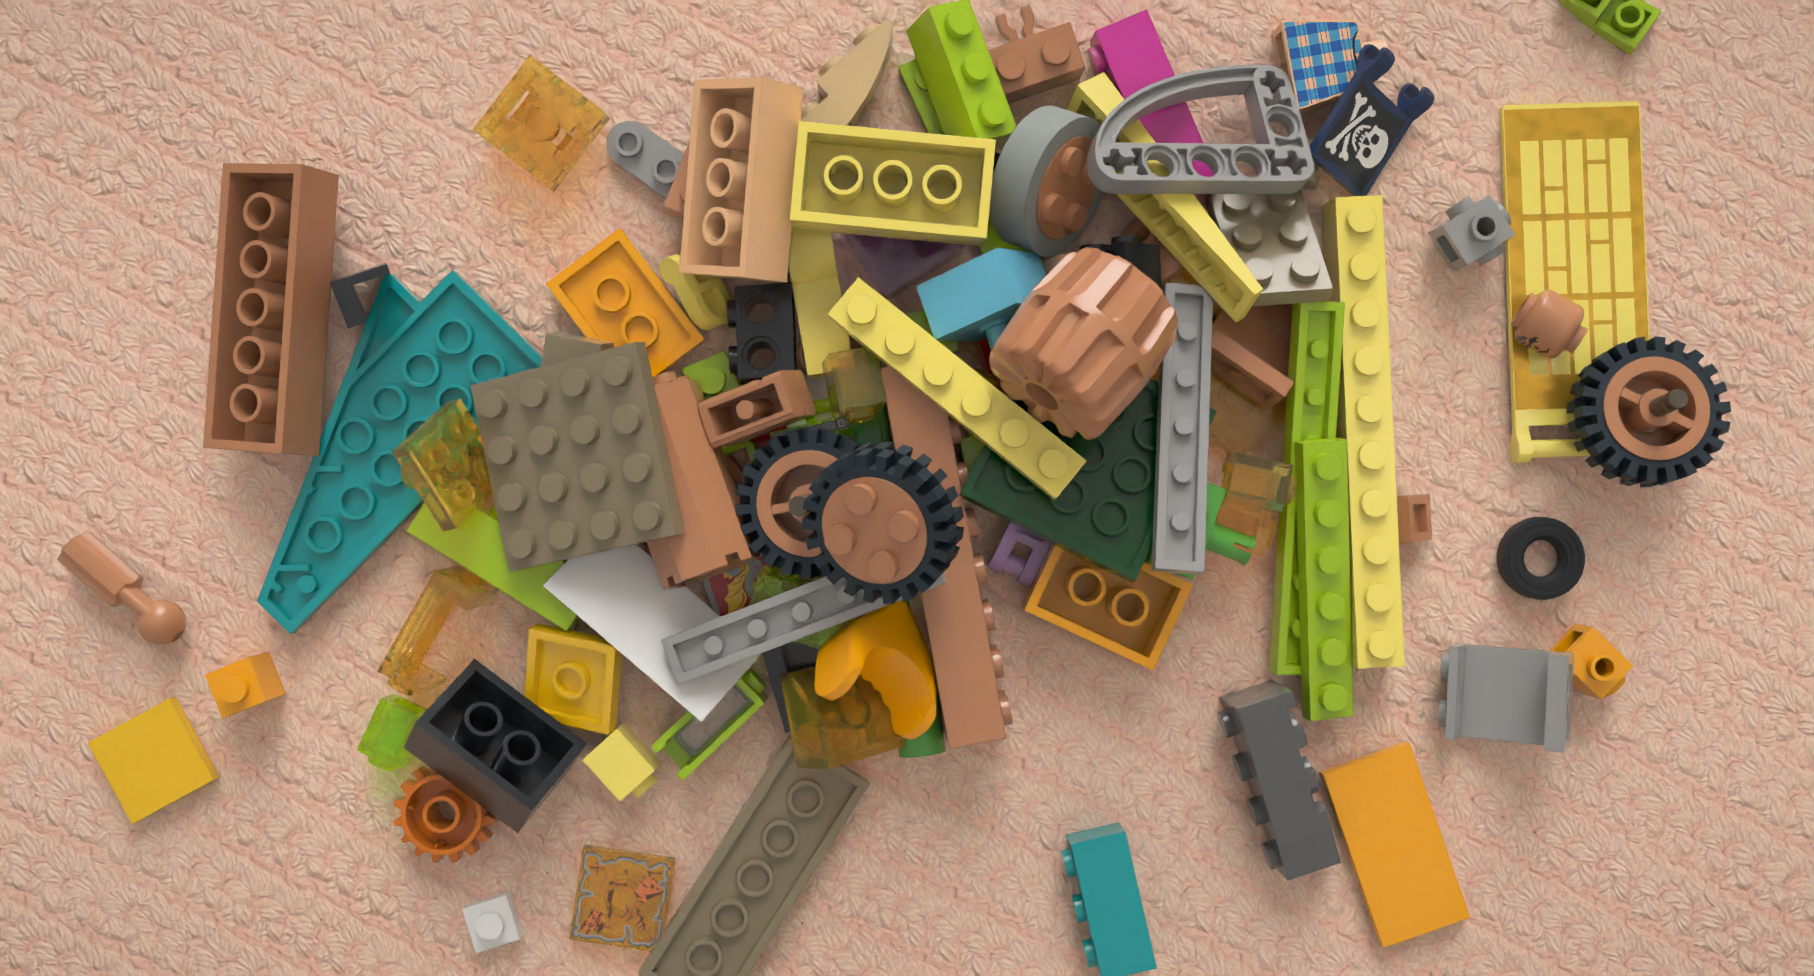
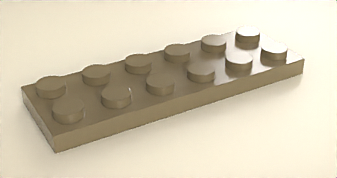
[639,733,870,976]

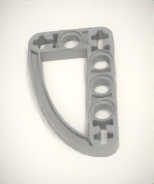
[1087,65,1314,194]

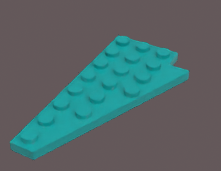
[257,270,542,634]

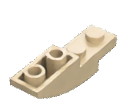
[801,19,893,126]

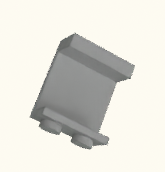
[1438,643,1574,752]

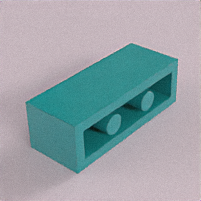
[1061,822,1157,976]

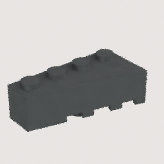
[1217,680,1341,881]

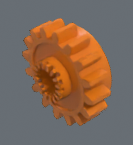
[393,765,499,863]

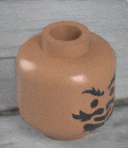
[1510,290,1588,359]

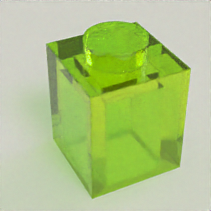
[357,693,427,771]

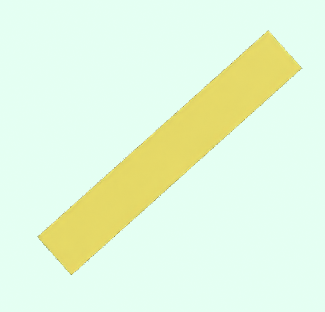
[1067,72,1263,323]

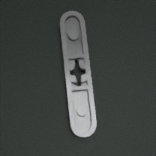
[607,121,790,276]

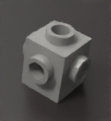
[1428,195,1515,271]

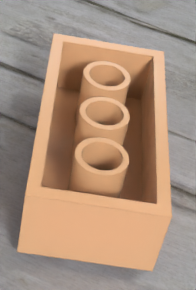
[679,77,804,282]

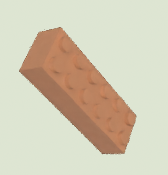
[203,163,339,456]

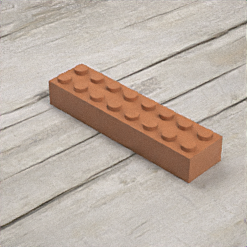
[880,367,1013,749]

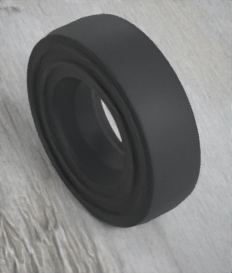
[1496,517,1585,600]

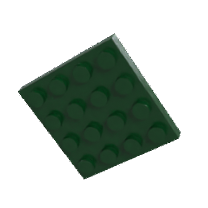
[959,379,1217,583]

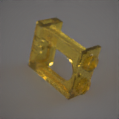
[377,566,498,696]

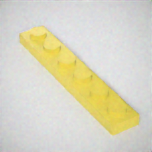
[828,277,1086,500]

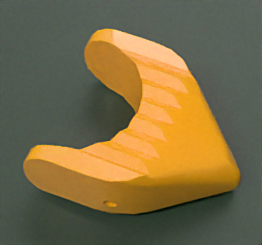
[814,600,936,740]

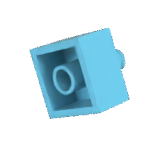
[916,248,1047,351]

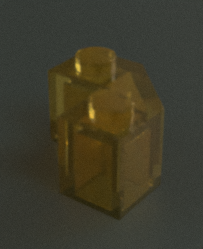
[1217,453,1297,557]

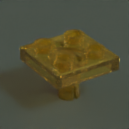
[392,398,493,532]

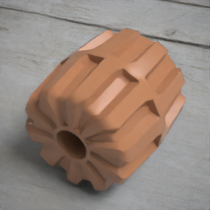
[989,247,1178,440]

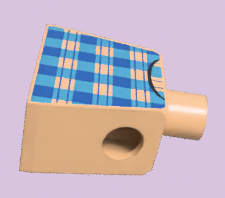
[1272,20,1388,115]

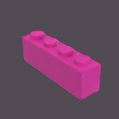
[1087,9,1213,197]

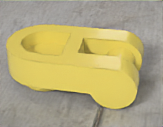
[659,254,730,331]

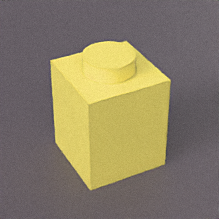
[582,722,661,801]

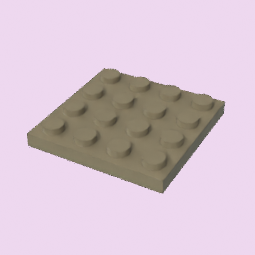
[470,342,685,572]

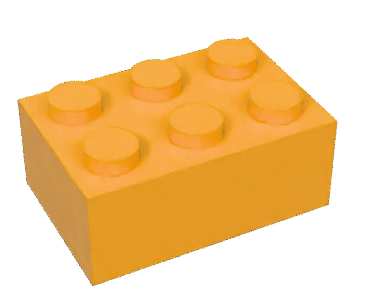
[1020,543,1194,670]

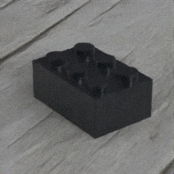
[404,659,587,833]

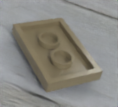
[1206,189,1333,307]

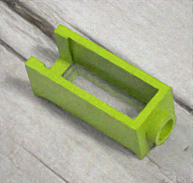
[650,668,768,781]

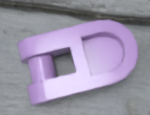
[987,522,1051,587]

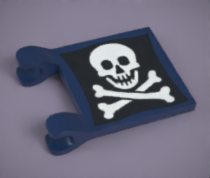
[1309,44,1435,196]

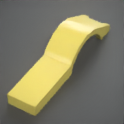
[788,227,855,380]

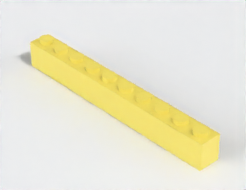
[1321,195,1405,669]

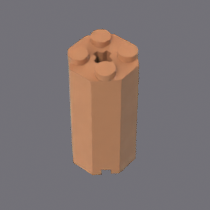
[647,371,761,590]

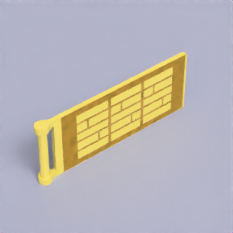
[1500,101,1650,463]

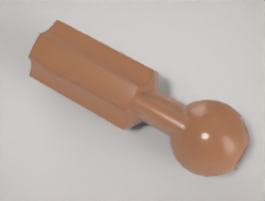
[57,530,186,645]

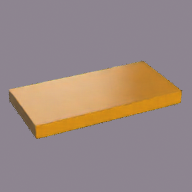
[1319,741,1470,948]

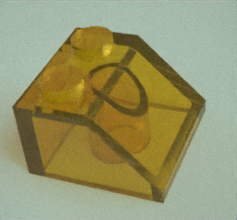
[780,666,905,770]

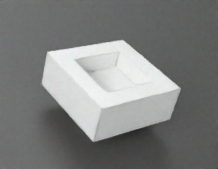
[462,891,524,953]

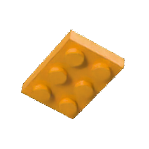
[546,228,706,377]

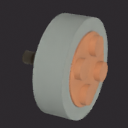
[990,105,1109,257]

